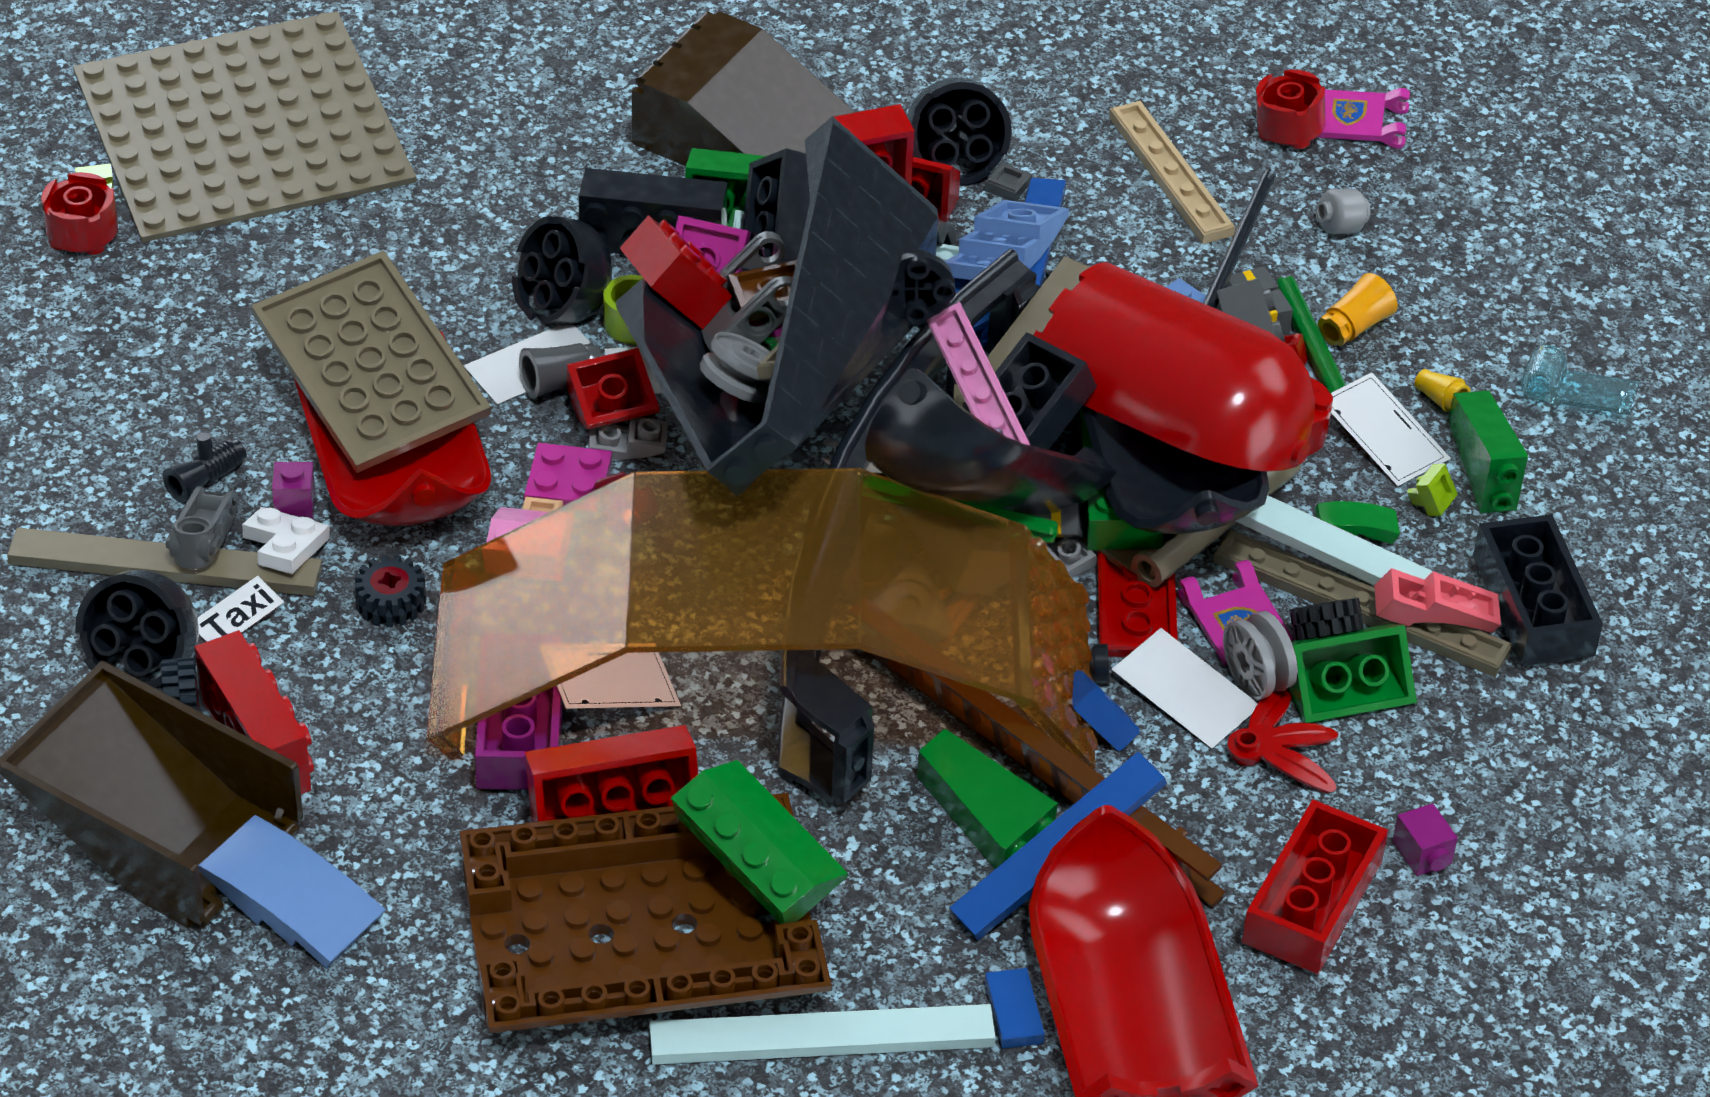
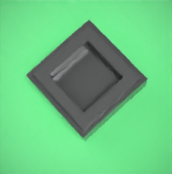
[984,162,1032,201]

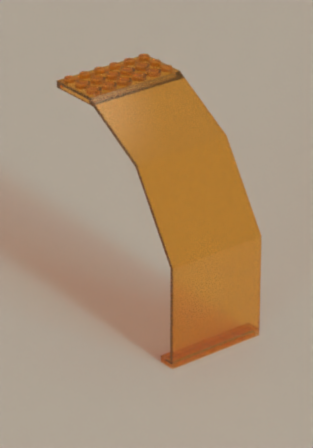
[427,468,1098,769]

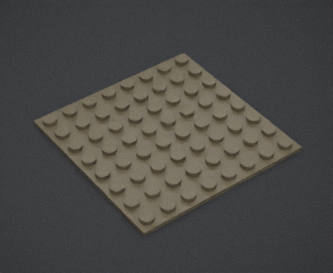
[73,11,417,243]

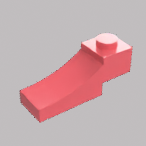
[1374,568,1501,633]

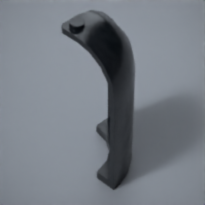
[865,369,1118,515]
[1081,405,1269,534]

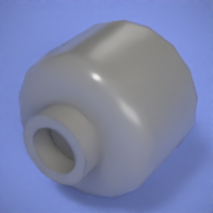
[1315,188,1370,234]

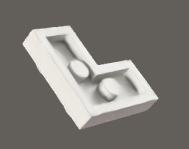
[242,507,330,574]

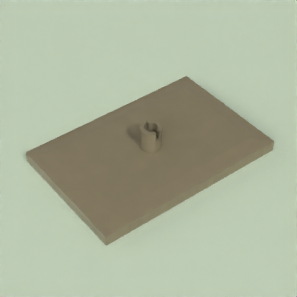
[251,250,491,473]

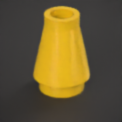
[1414,369,1471,412]

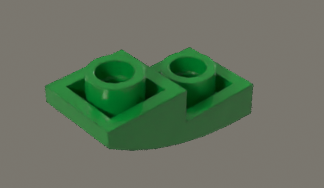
[1315,501,1400,545]

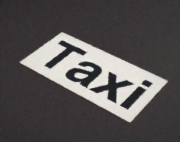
[198,576,284,642]

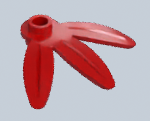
[1227,691,1339,793]

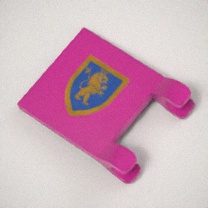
[1317,88,1410,148]
[1178,560,1294,665]

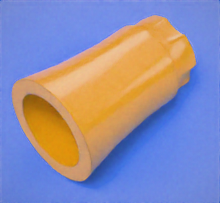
[1318,273,1398,347]

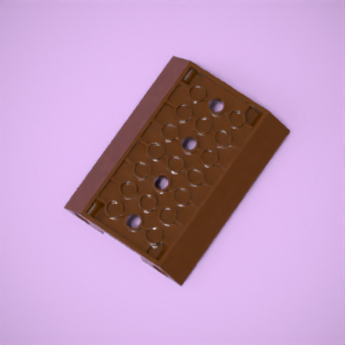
[459,793,832,1034]

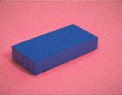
[985,968,1045,1049]

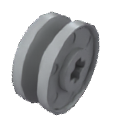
[700,332,771,404]
[1223,611,1298,700]

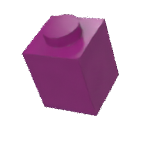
[272,462,316,520]
[1392,803,1458,876]

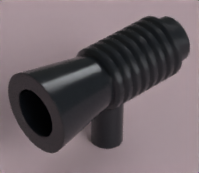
[163,432,247,503]

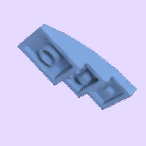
[945,200,1069,280]
[198,815,386,969]

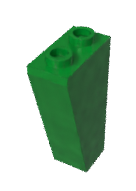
[1448,391,1528,513]
[917,729,1058,869]

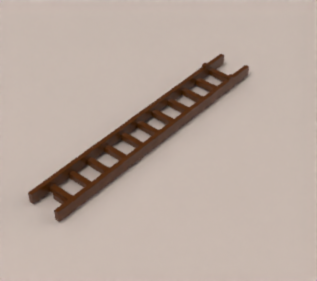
[849,600,1226,909]

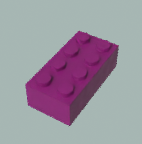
[475,636,565,790]

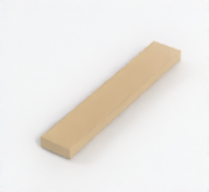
[1109,101,1235,244]

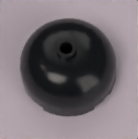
[907,78,1012,185]
[512,216,612,326]
[75,570,199,688]

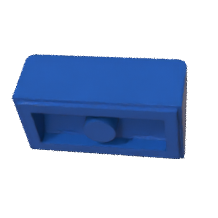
[1072,670,1140,751]

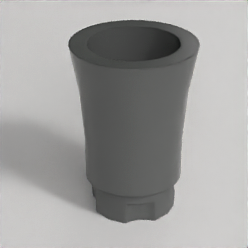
[519,343,603,399]

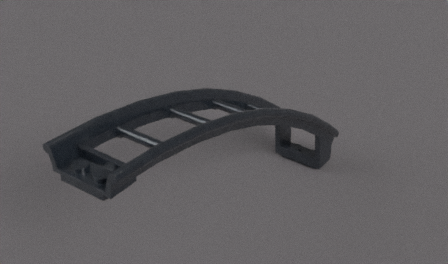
[777,249,1041,807]

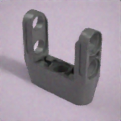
[700,231,793,353]

